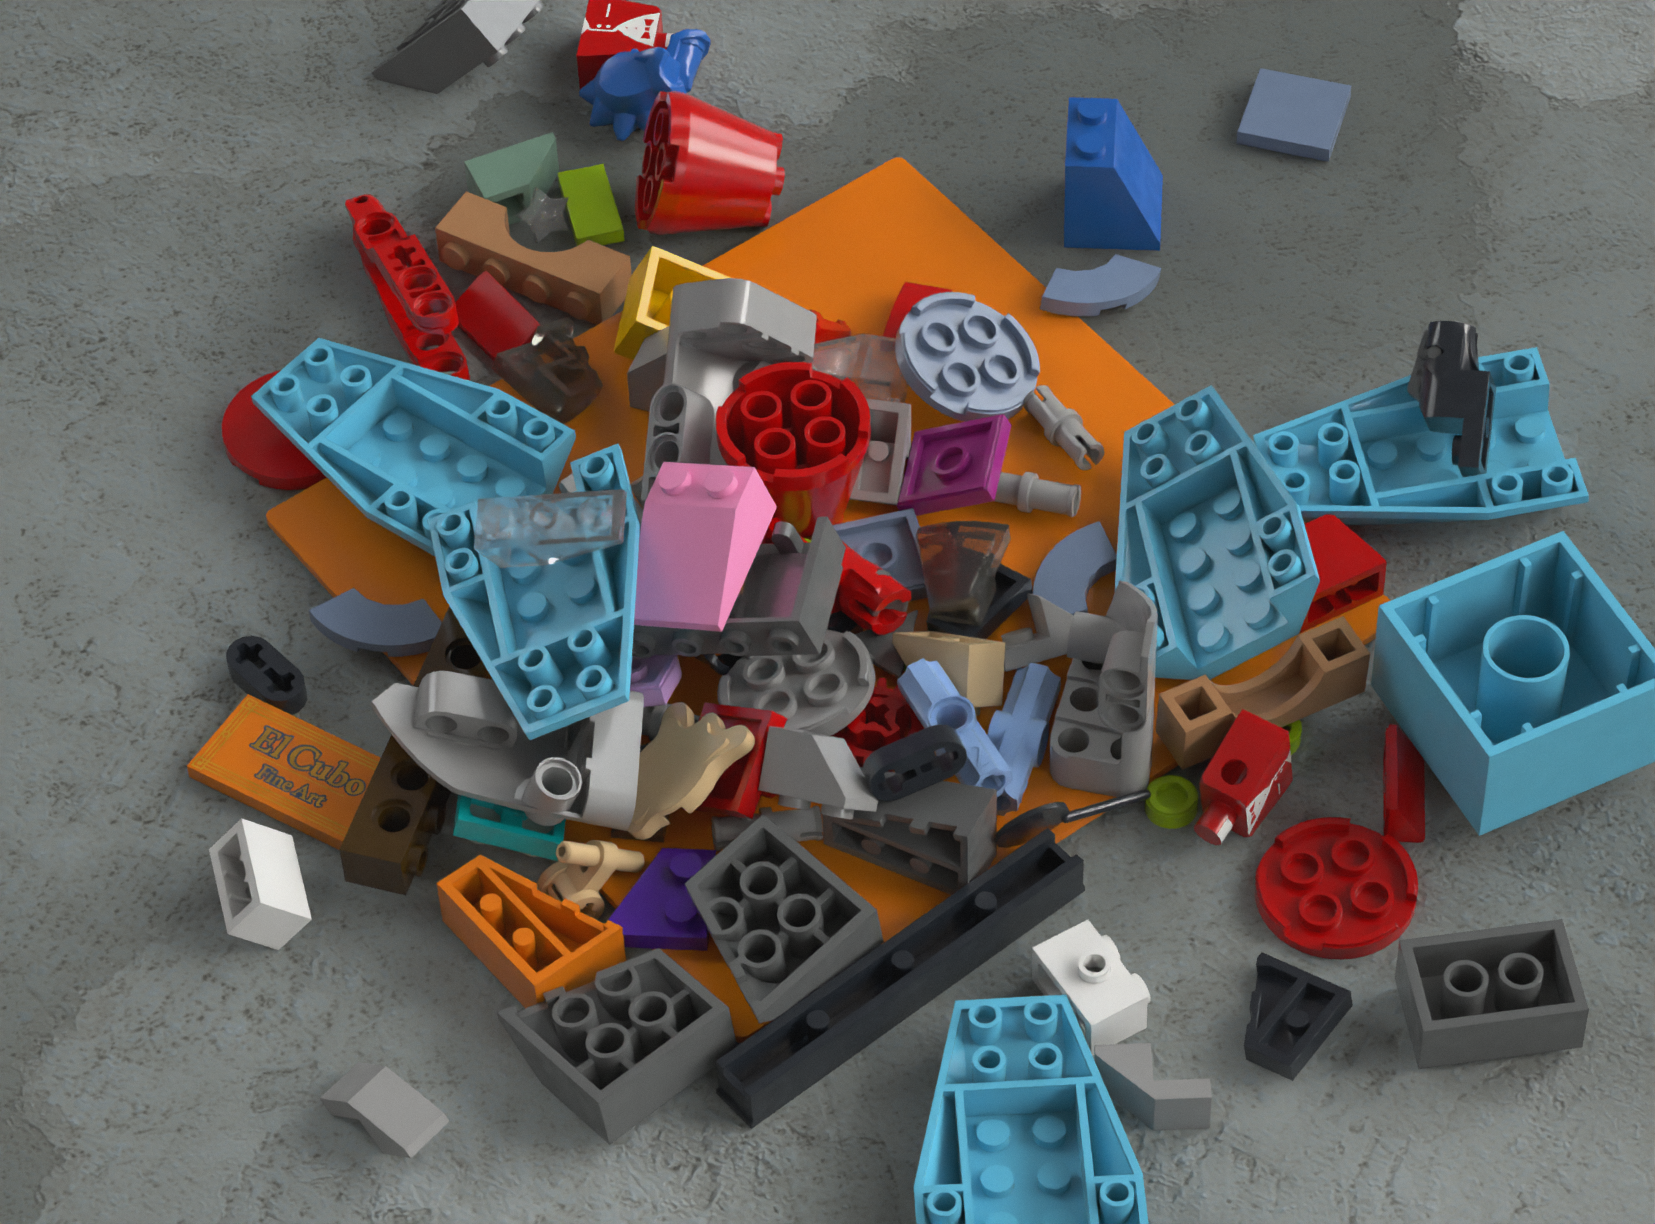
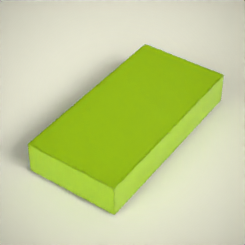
[557,164,625,246]

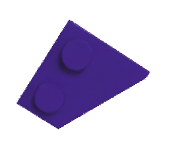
[608,848,716,951]

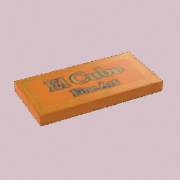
[187,694,381,850]

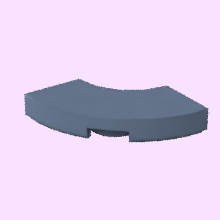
[1040,254,1162,316]
[1033,521,1117,616]
[309,588,442,657]

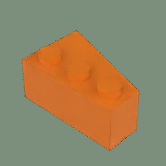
[436,855,626,1008]

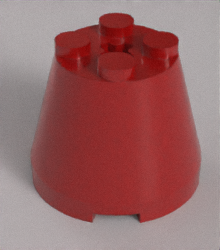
[635,91,785,235]
[716,362,871,538]

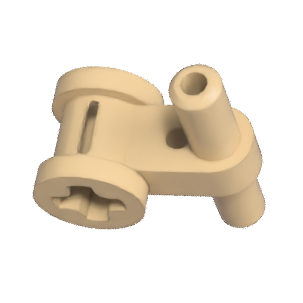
[537,840,644,920]

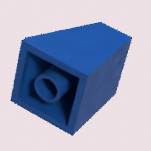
[1064,97,1163,251]

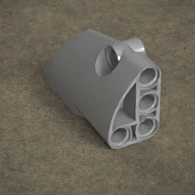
[641,278,817,506]
[1050,581,1158,797]
[370,671,644,831]

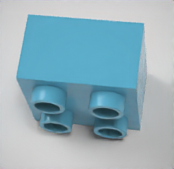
[1371,531,1655,836]

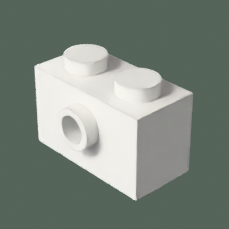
[209,818,312,950]
[1032,920,1150,1056]

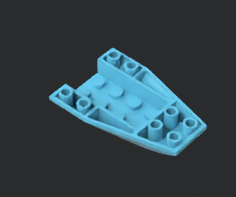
[251,338,576,556]
[1253,347,1589,525]
[1114,385,1320,680]
[428,443,640,740]
[914,995,1149,1224]

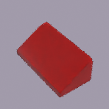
[455,271,544,371]
[1383,724,1425,843]

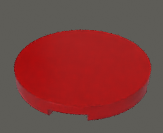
[222,370,327,490]
[1255,817,1418,960]

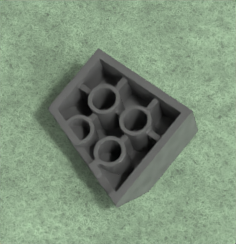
[372,0,544,94]
[685,814,884,1023]
[497,948,737,1145]

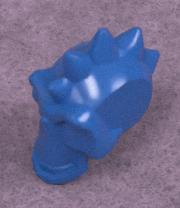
[579,29,711,141]

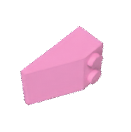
[634,462,777,632]

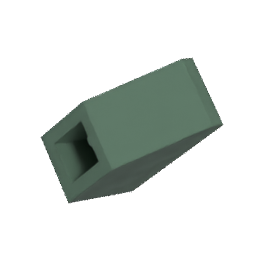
[464,132,559,225]

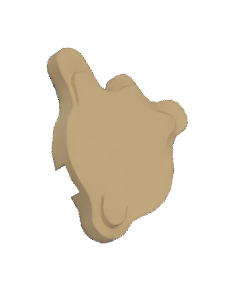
[627,702,755,840]

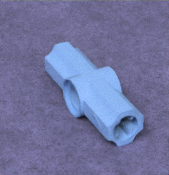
[897,658,1013,797]
[987,663,1061,816]

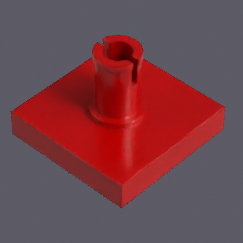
[682,702,787,819]

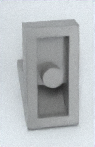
[849,399,911,506]
[1001,593,1073,672]

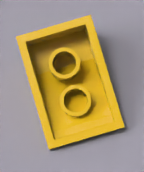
[613,246,731,360]

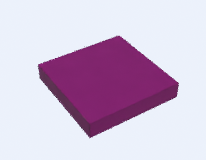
[897,414,1011,516]

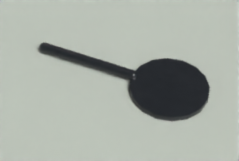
[994,789,1151,848]

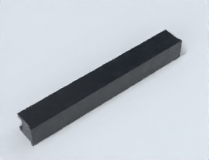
[716,828,1085,1129]

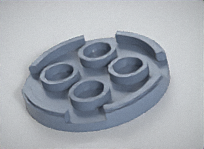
[895,292,1040,422]

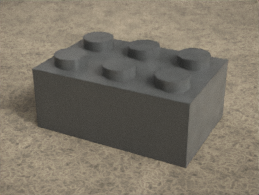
[1395,919,1589,1069]

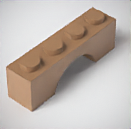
[435,191,632,325]
[1156,616,1370,770]

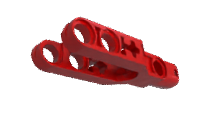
[345,194,471,381]

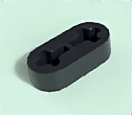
[226,636,307,715]
[863,724,967,801]

